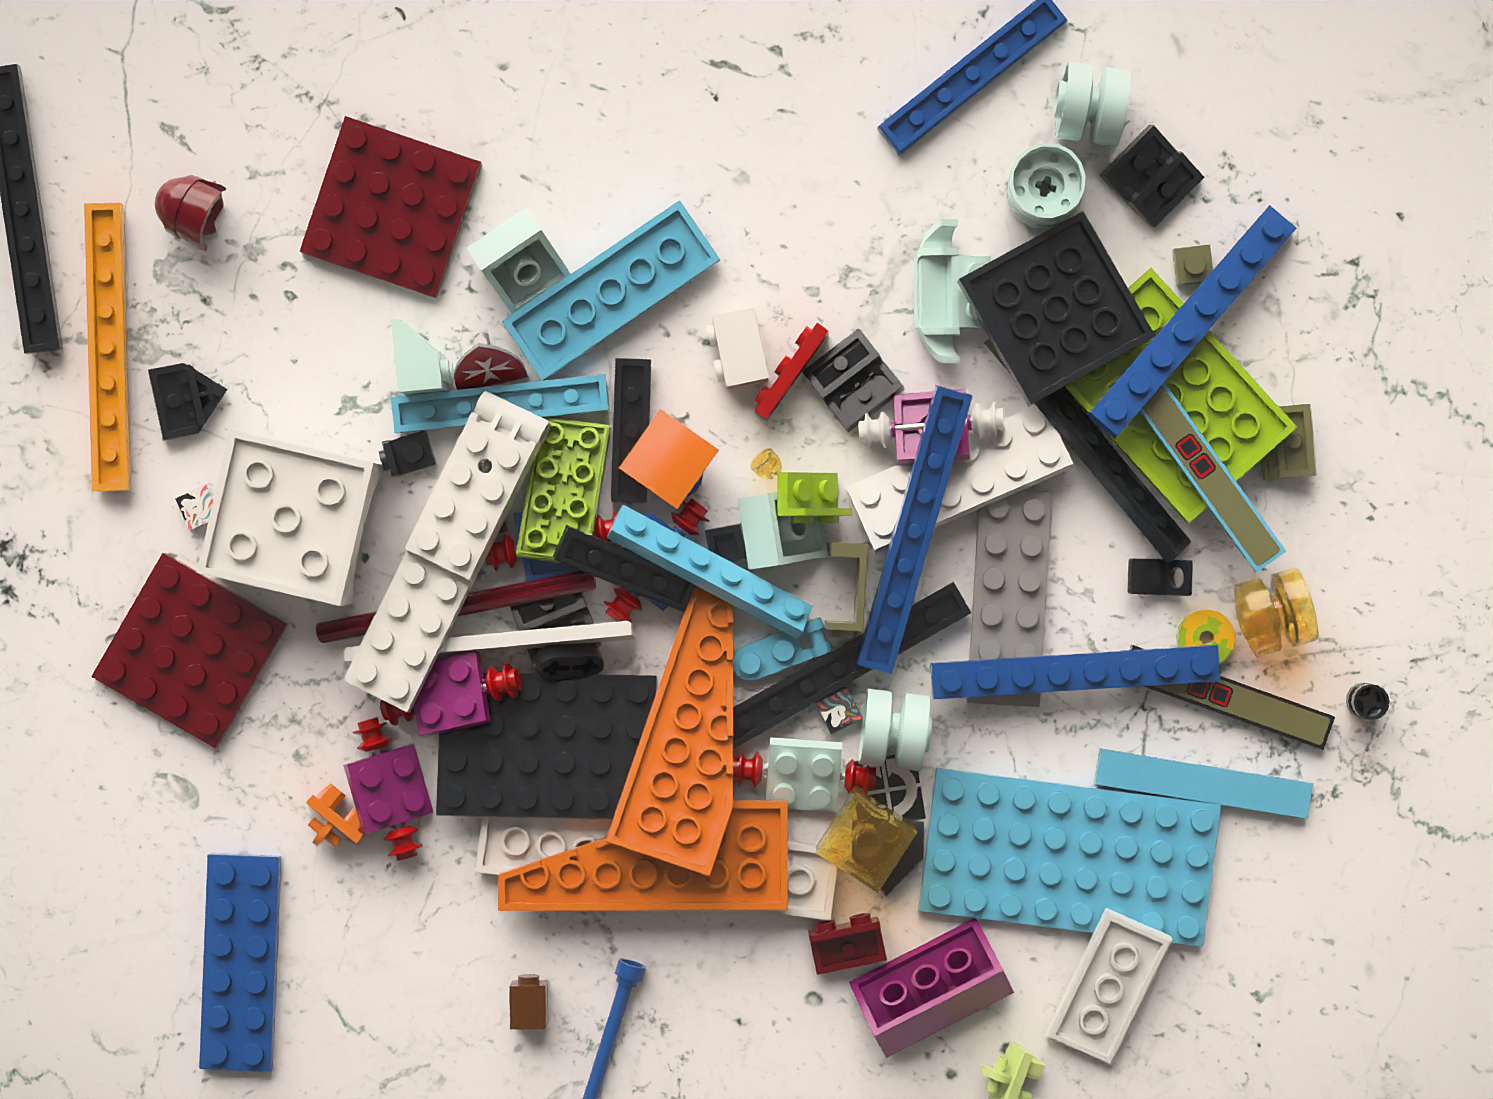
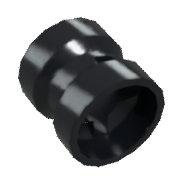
[1346,682,1390,720]

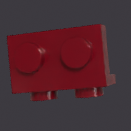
[808,913,887,975]

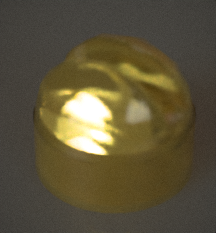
[750,448,782,480]

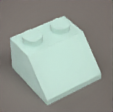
[467,208,571,314]
[391,318,455,396]
[738,492,828,569]

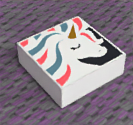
[174,483,214,531]

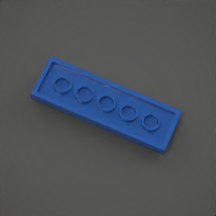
[199,853,281,1072]

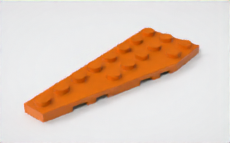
[606,586,733,877]
[498,800,788,911]

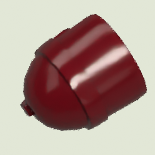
[154,175,226,251]

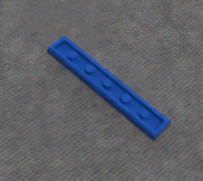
[877,0,1068,156]

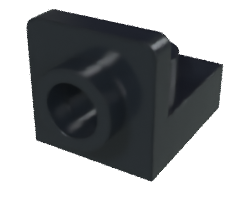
[378,430,437,477]

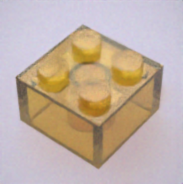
[816,786,918,893]

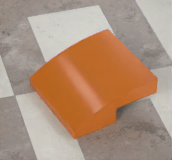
[619,409,719,509]

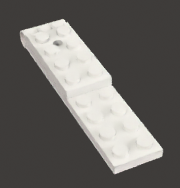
[343,391,551,712]

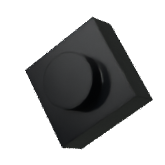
[705,523,747,562]

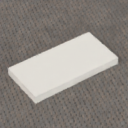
[1045,908,1172,1065]

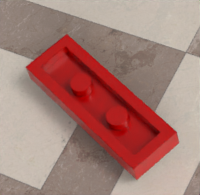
[753,323,829,421]

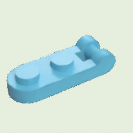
[733,617,833,681]

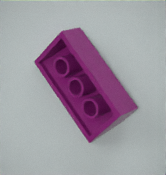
[849,918,1014,1058]

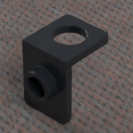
[1127,558,1193,596]

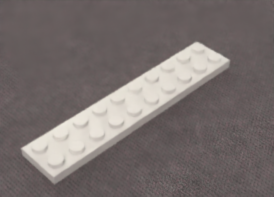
[475,817,840,921]

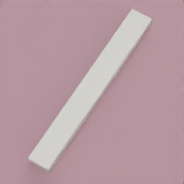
[344,621,636,664]

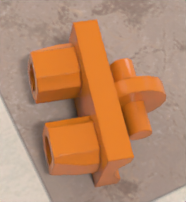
[306,784,364,847]

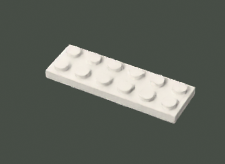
[846,405,1073,554]

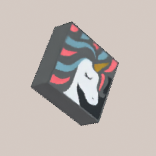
[815,686,863,735]

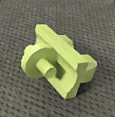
[981,1042,1045,1099]

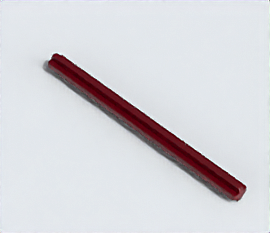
[316,571,596,643]

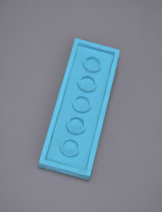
[502,200,720,381]

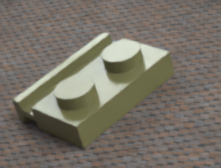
[1261,404,1317,480]

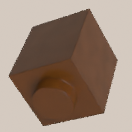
[509,974,549,1030]

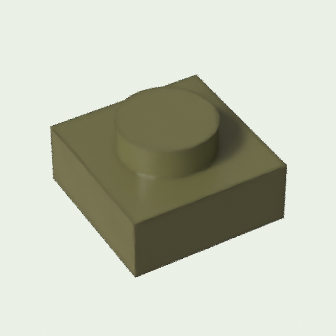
[1172,244,1213,285]

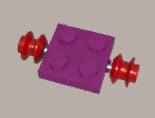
[380,650,522,738]
[343,717,434,861]

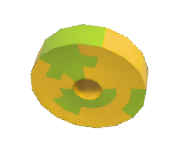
[1176,609,1235,663]

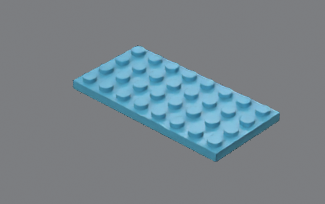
[918,768,1221,946]

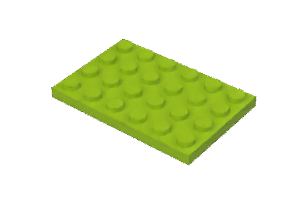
[1064,268,1297,524]

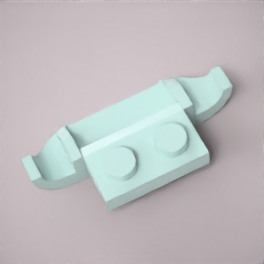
[914,219,991,363]

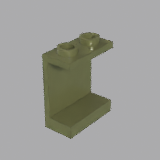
[824,542,868,638]

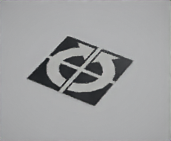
[853,755,926,821]

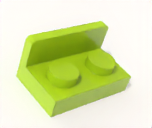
[777,472,852,523]

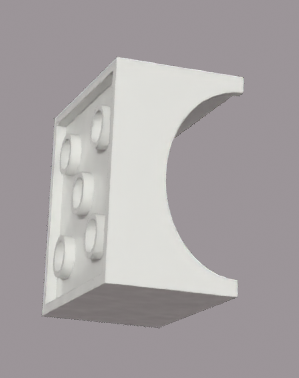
[197,429,384,606]

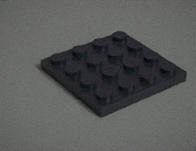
[957,211,1155,407]

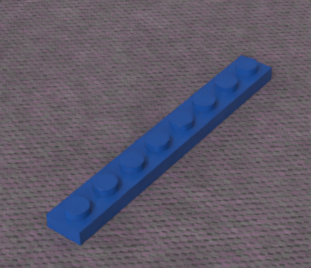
[1087,205,1297,439]
[856,385,973,674]
[930,645,1220,700]

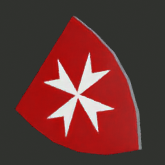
[453,332,528,390]

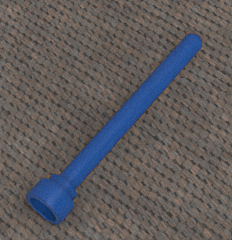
[583,958,646,1099]

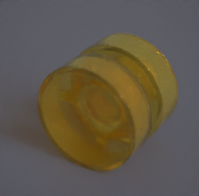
[1234,568,1319,657]

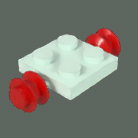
[733,737,876,812]

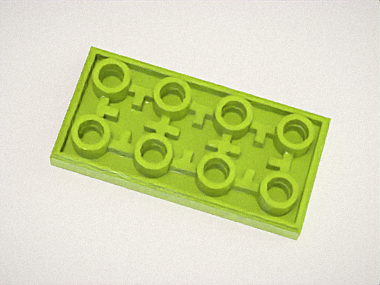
[516,417,611,563]

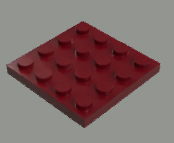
[299,116,482,299]
[91,553,289,748]

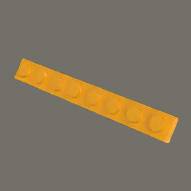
[84,203,131,491]

